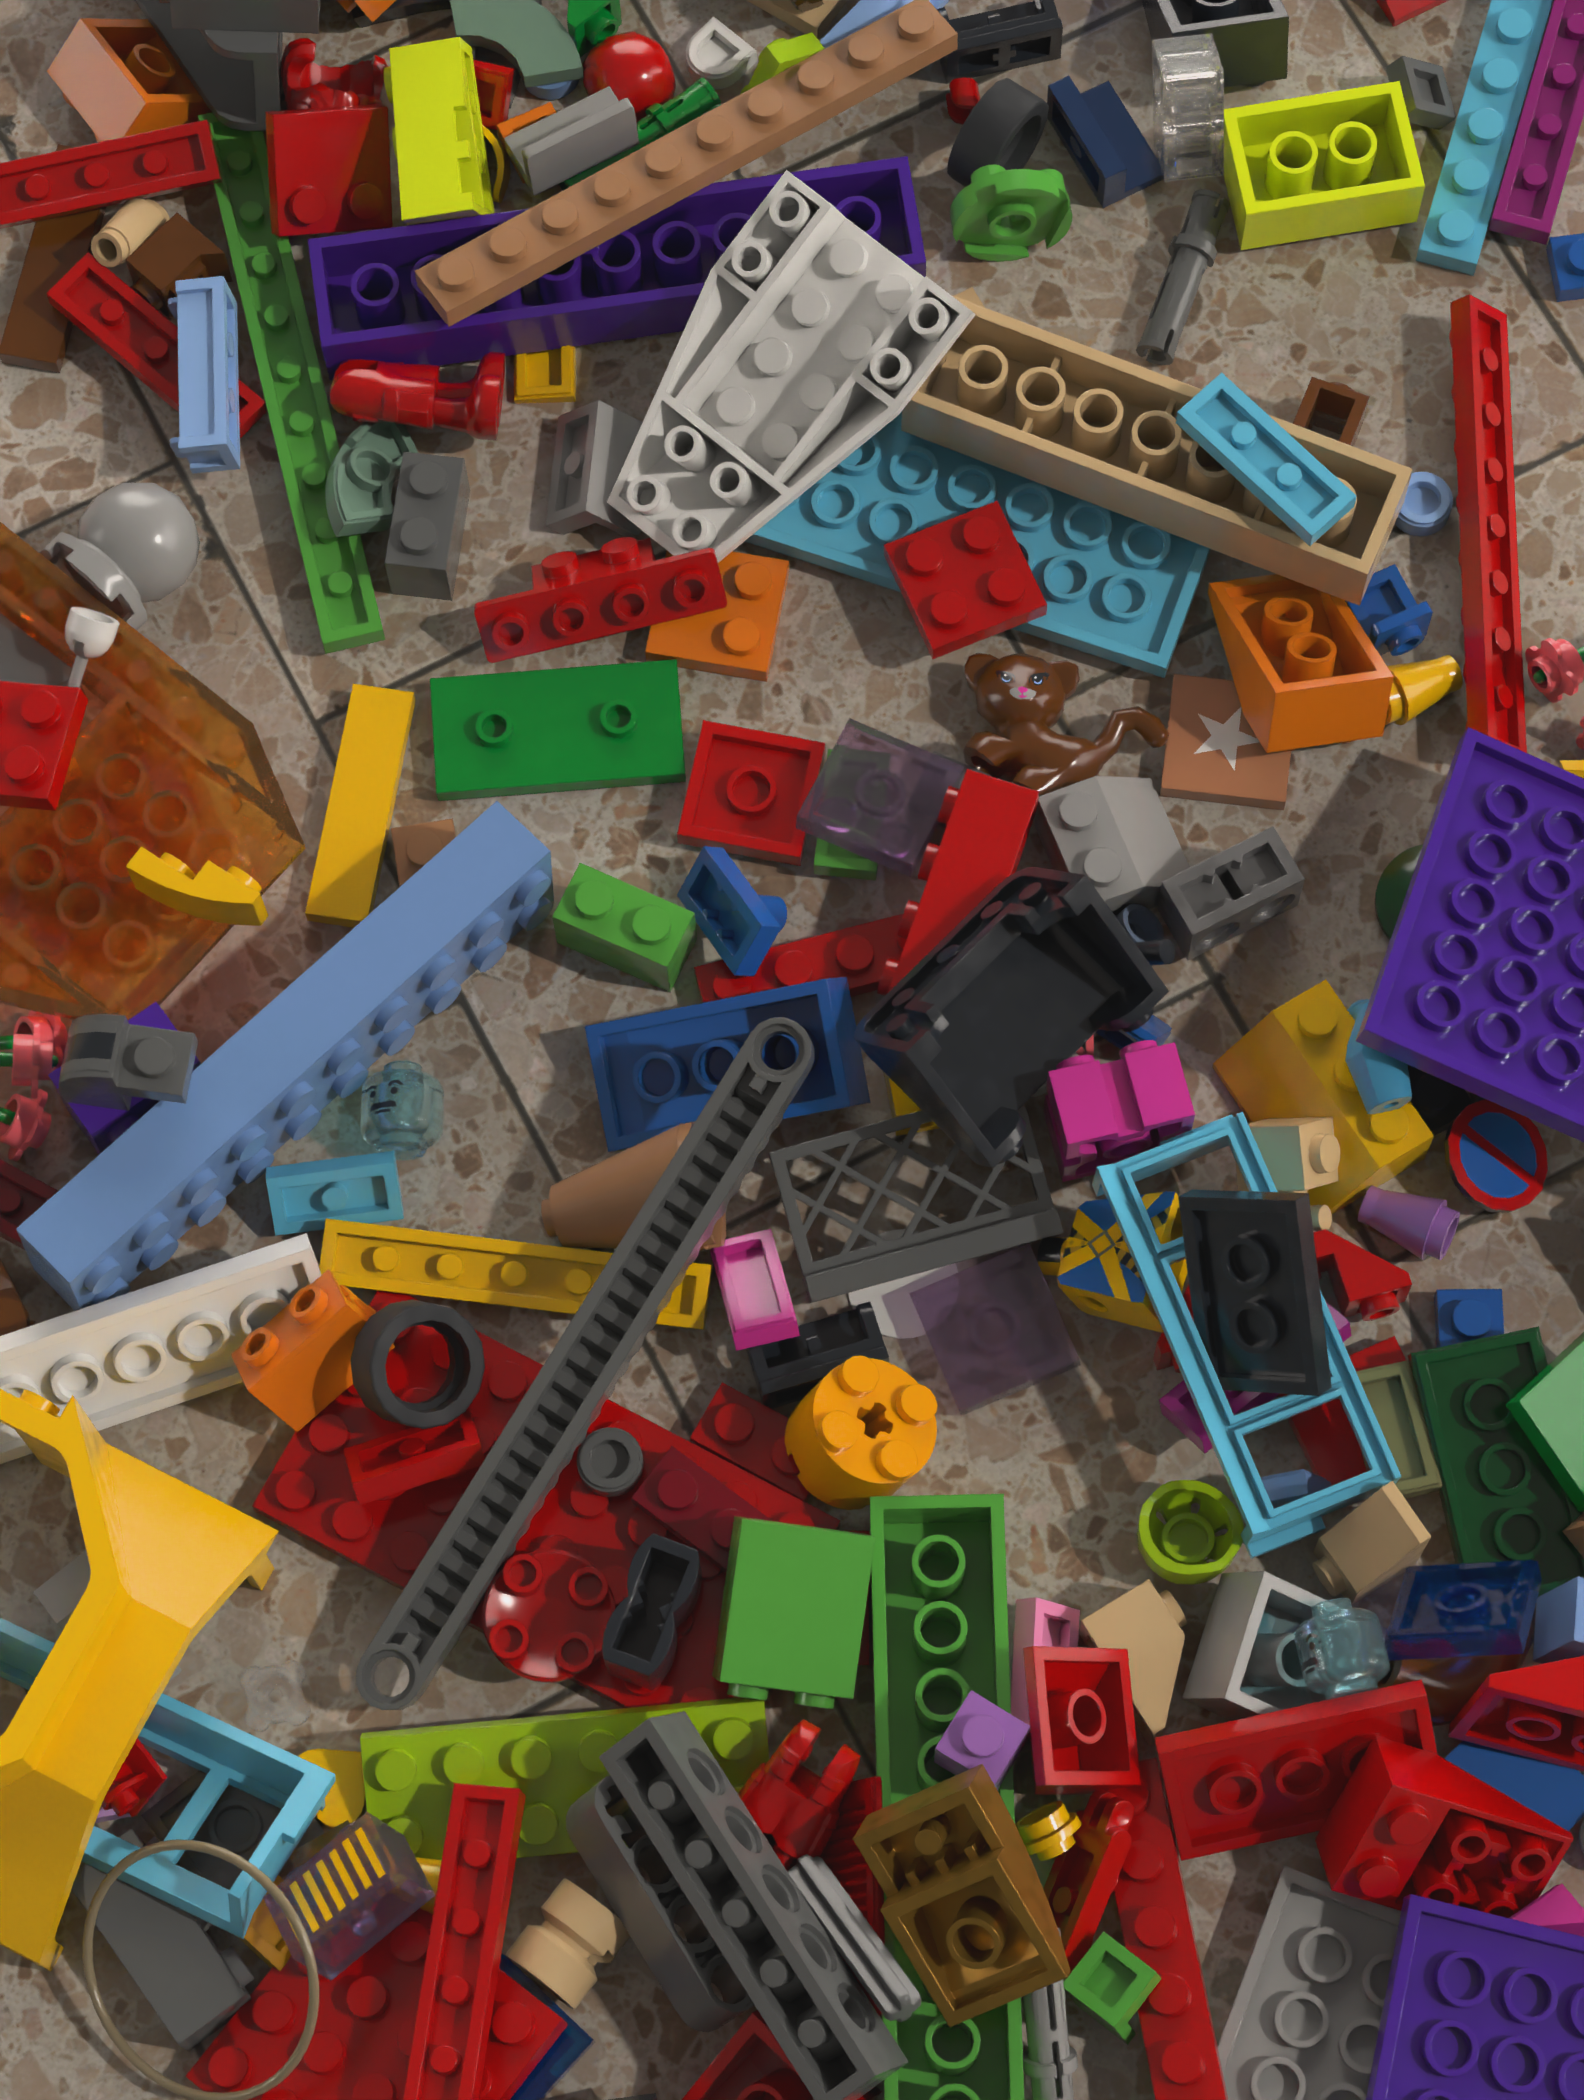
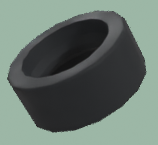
[947,78,1049,187]
[350,1299,485,1429]

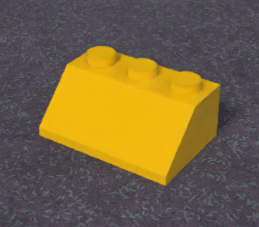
[1212,979,1434,1214]

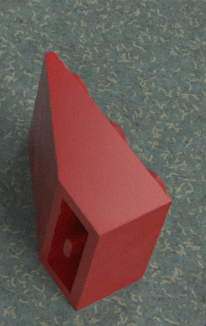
[1315,1735,1574,1918]

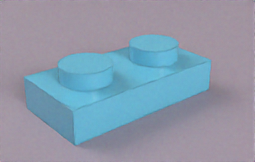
[266,1151,404,1236]

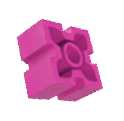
[1043,1040,1195,1182]

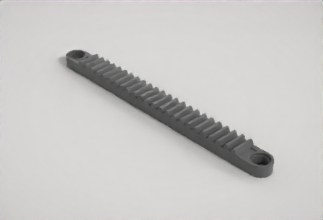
[356,1017,815,1710]

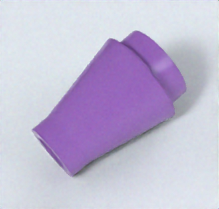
[1358,1185,1460,1260]

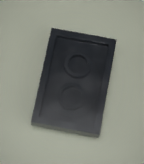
[1178,1189,1332,1396]

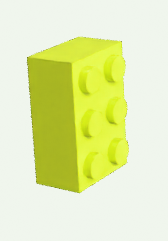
[1217,81,1425,250]

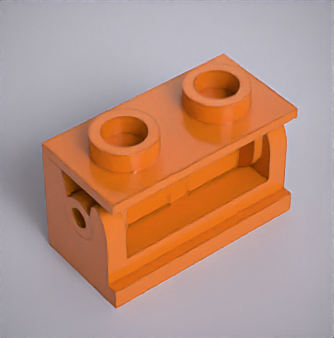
[231,1269,395,1432]

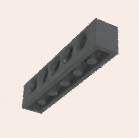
[599,1711,908,2100]

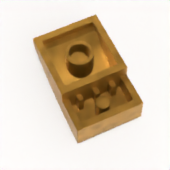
[853,1764,1070,2027]

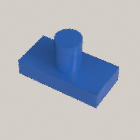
[677,846,787,977]

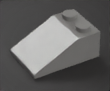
[1182,1571,1424,1721]

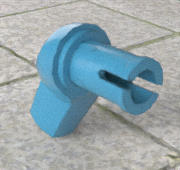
[1345,999,1412,1114]

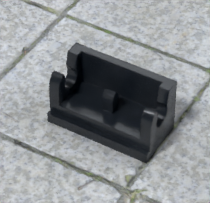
[937,0,1063,84]
[746,1301,889,1409]

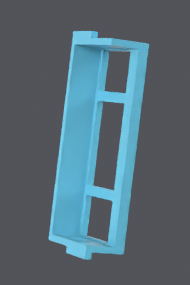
[1092,1112,1401,1559]
[0,1618,336,1939]

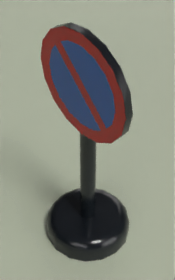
[1444,1092,1548,1213]

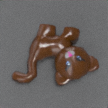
[963,653,1169,796]

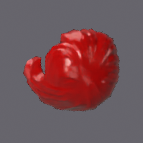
[281,38,388,110]

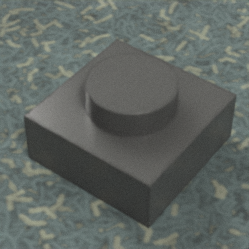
[1385,56,1456,130]

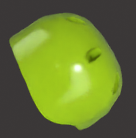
[1137,1480,1244,1585]

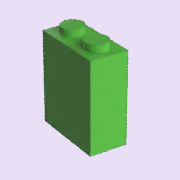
[712,1516,875,1709]

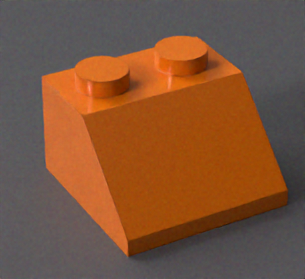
[47,18,211,142]

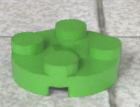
[949,164,1072,262]

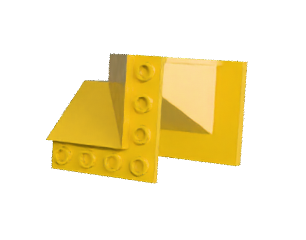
[0,1389,279,1972]

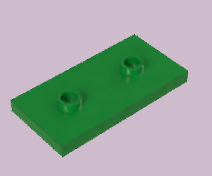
[430,659,686,801]

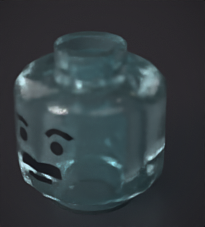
[360,1061,444,1161]
[1294,1598,1390,1700]

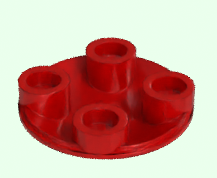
[482,1549,615,1682]

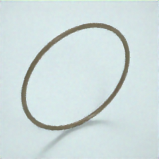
[82,1839,319,2100]

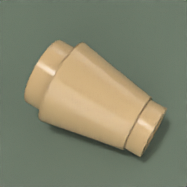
[91,198,170,267]

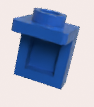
[1345,564,1433,656]

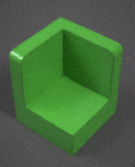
[1063,1931,1161,2045]

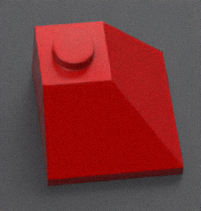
[1023,1646,1141,1795]

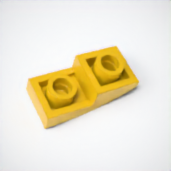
[126,846,268,926]

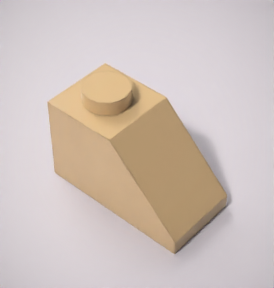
[1312,1481,1431,1607]
[1079,1579,1187,1746]

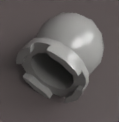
[39,483,200,640]

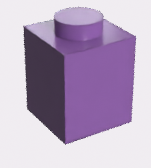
[934,1690,1030,1790]

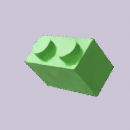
[552,863,697,992]

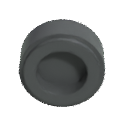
[577,1427,644,1497]

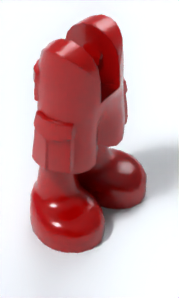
[330,352,505,441]
[738,1719,861,1872]

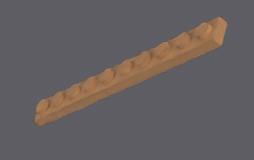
[415,0,958,327]

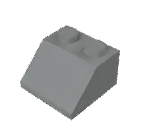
[1034,776,1190,916]

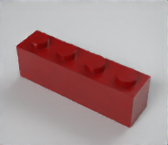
[877,769,1039,996]

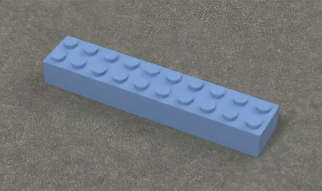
[16,801,554,1311]

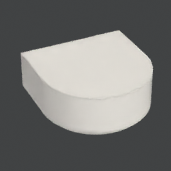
[686,16,757,89]

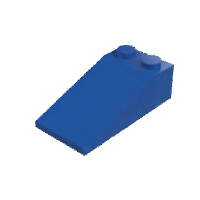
[585,977,871,1152]

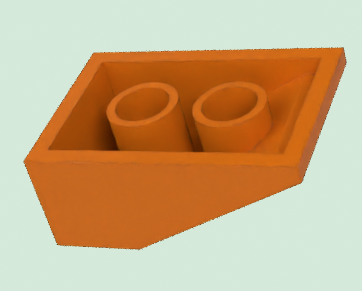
[1207,574,1394,753]

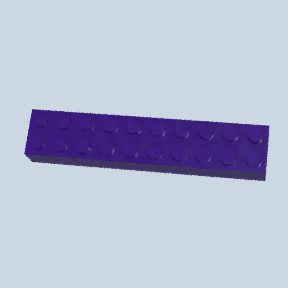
[308,156,926,381]

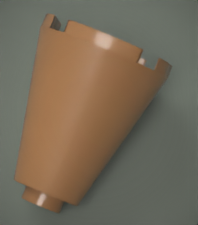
[541,1122,726,1250]

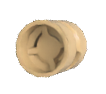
[505,1878,630,2010]

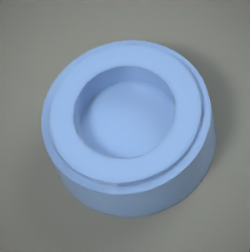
[1395,472,1453,536]

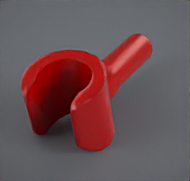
[946,77,980,125]

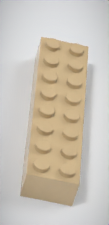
[901,295,1413,606]

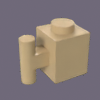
[1235,1117,1340,1231]

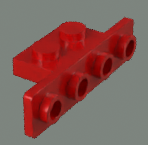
[474,537,727,663]

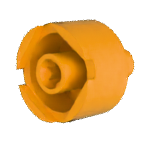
[785,1355,938,1510]

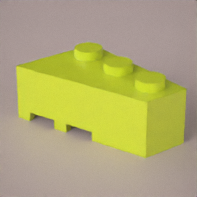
[384,37,494,225]

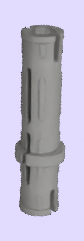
[1022,1928,1078,2100]

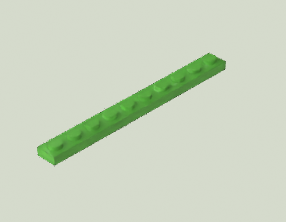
[198,112,385,654]

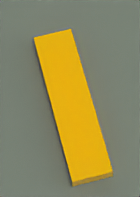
[305,684,416,928]

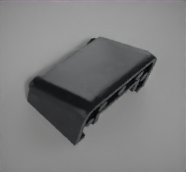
[854,867,1169,1168]

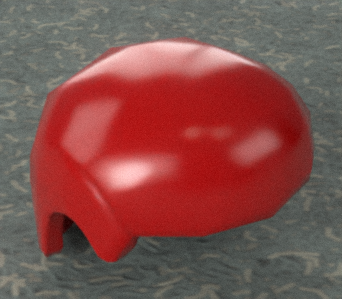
[583,31,676,123]

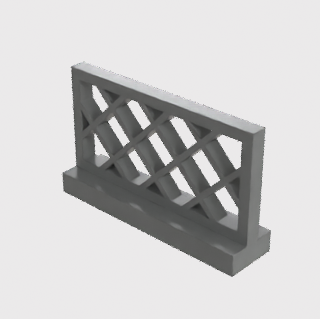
[769,1104,1064,1304]

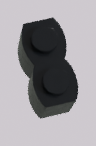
[602,1533,702,1690]

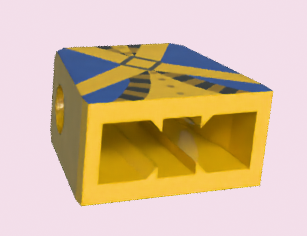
[1037,1191,1188,1333]

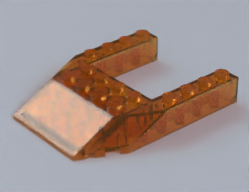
[0,522,306,1020]

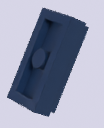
[1047,76,1166,208]

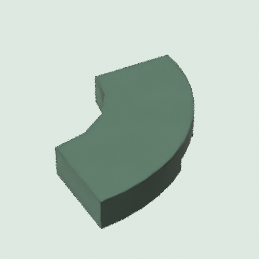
[450,0,584,88]
[325,421,418,537]

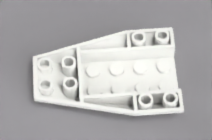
[607,170,976,563]

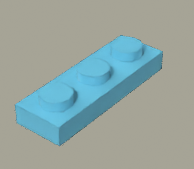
[1176,372,1357,546]

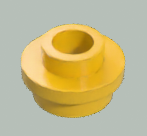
[1015,1801,1081,1861]

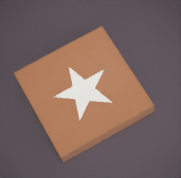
[1160,674,1291,810]

